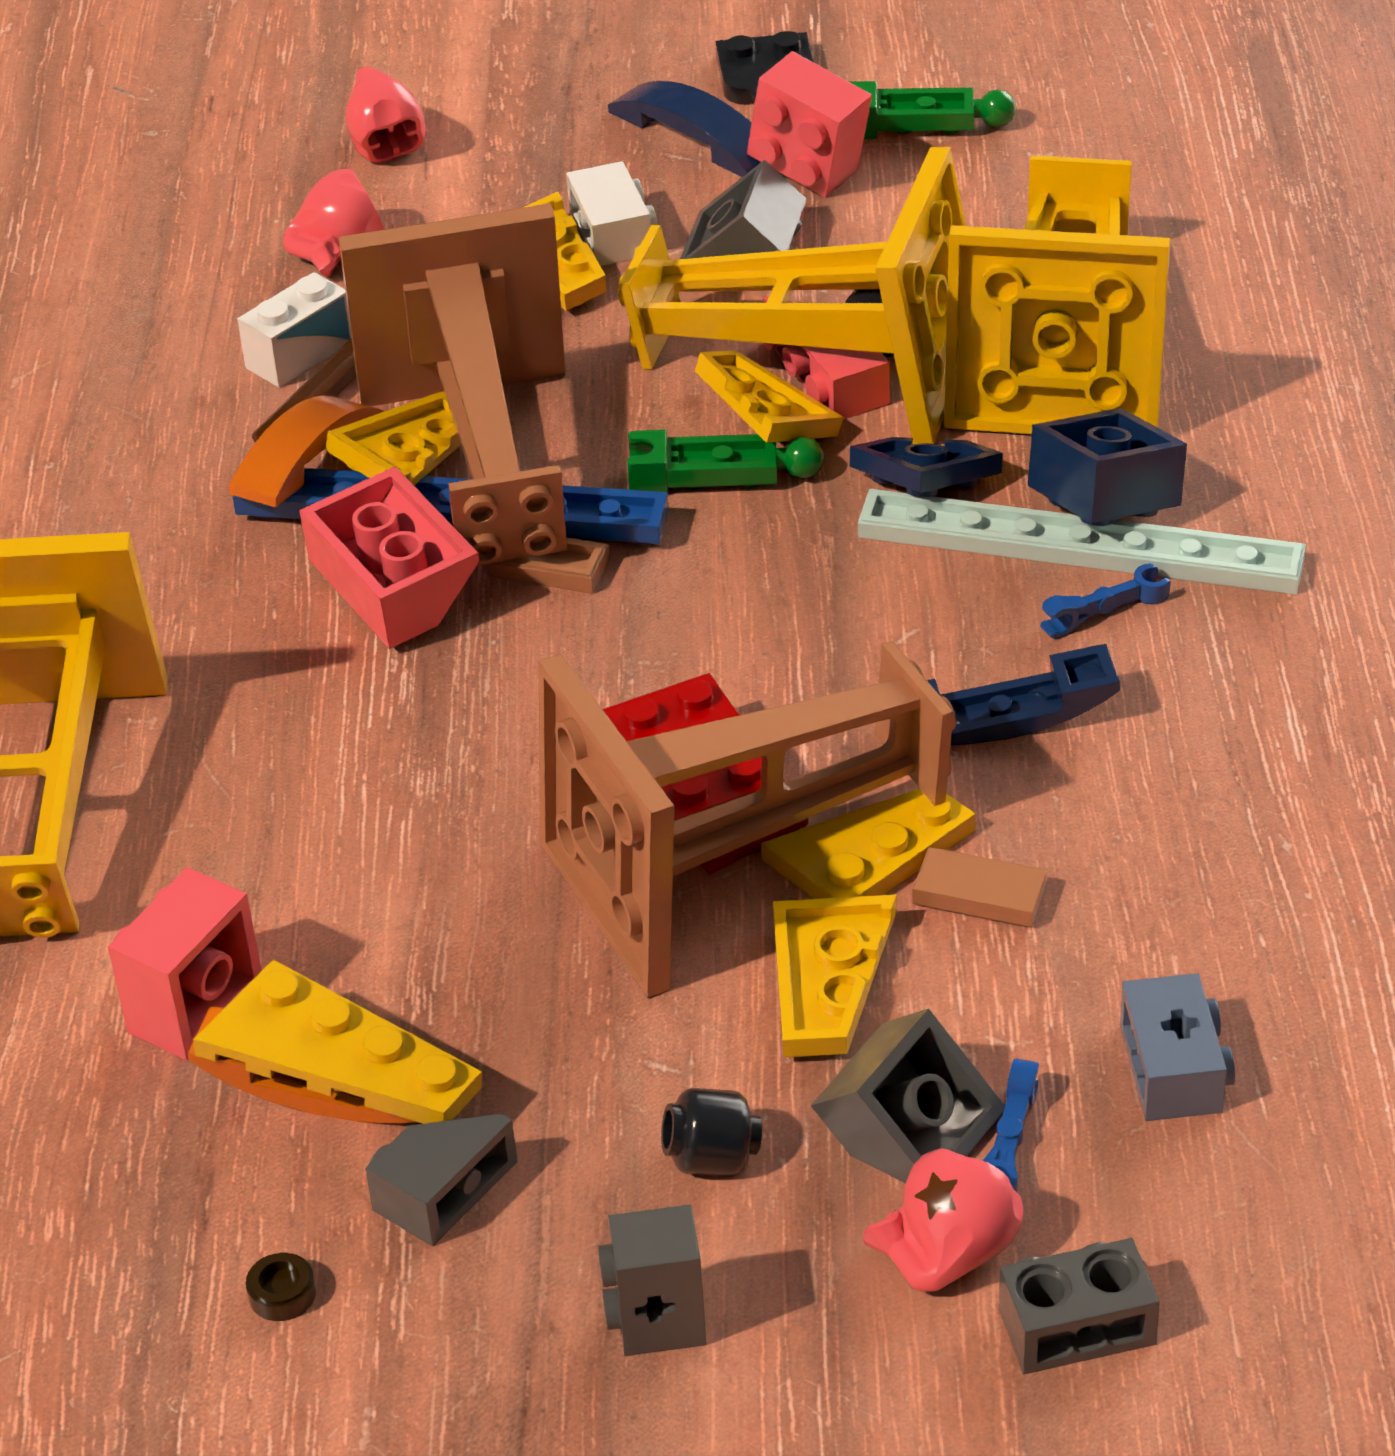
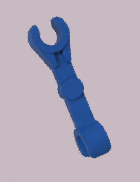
[1040,563,1171,639]
[983,1058,1039,1193]

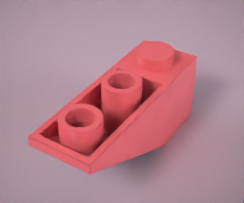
[763,296,890,419]

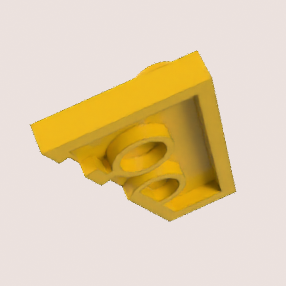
[325,391,461,485]
[761,788,976,899]

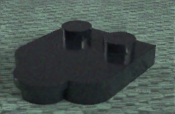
[715,31,814,105]

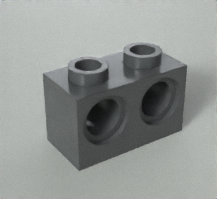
[999,1238,1160,1375]

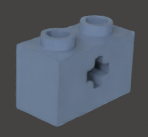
[1120,973,1235,1121]

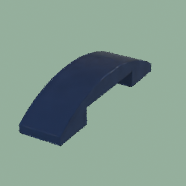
[608,81,761,177]
[927,644,1120,745]

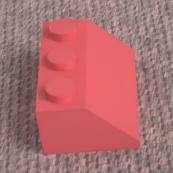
[299,466,479,649]

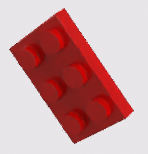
[603,673,785,821]

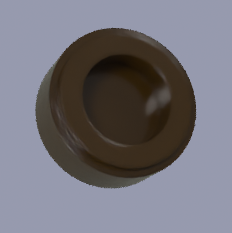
[246,1252,316,1321]

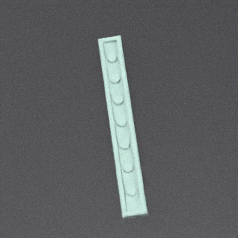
[858,489,1306,595]

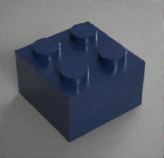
[1028,408,1187,526]

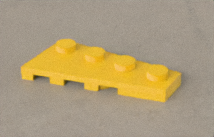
[193,959,482,1124]

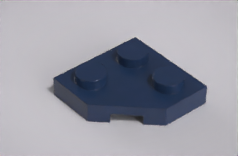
[850,437,1003,497]

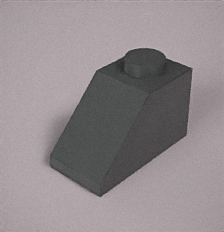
[365,1113,517,1247]

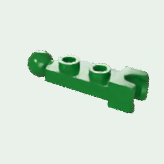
[849,81,1017,139]
[627,429,825,492]

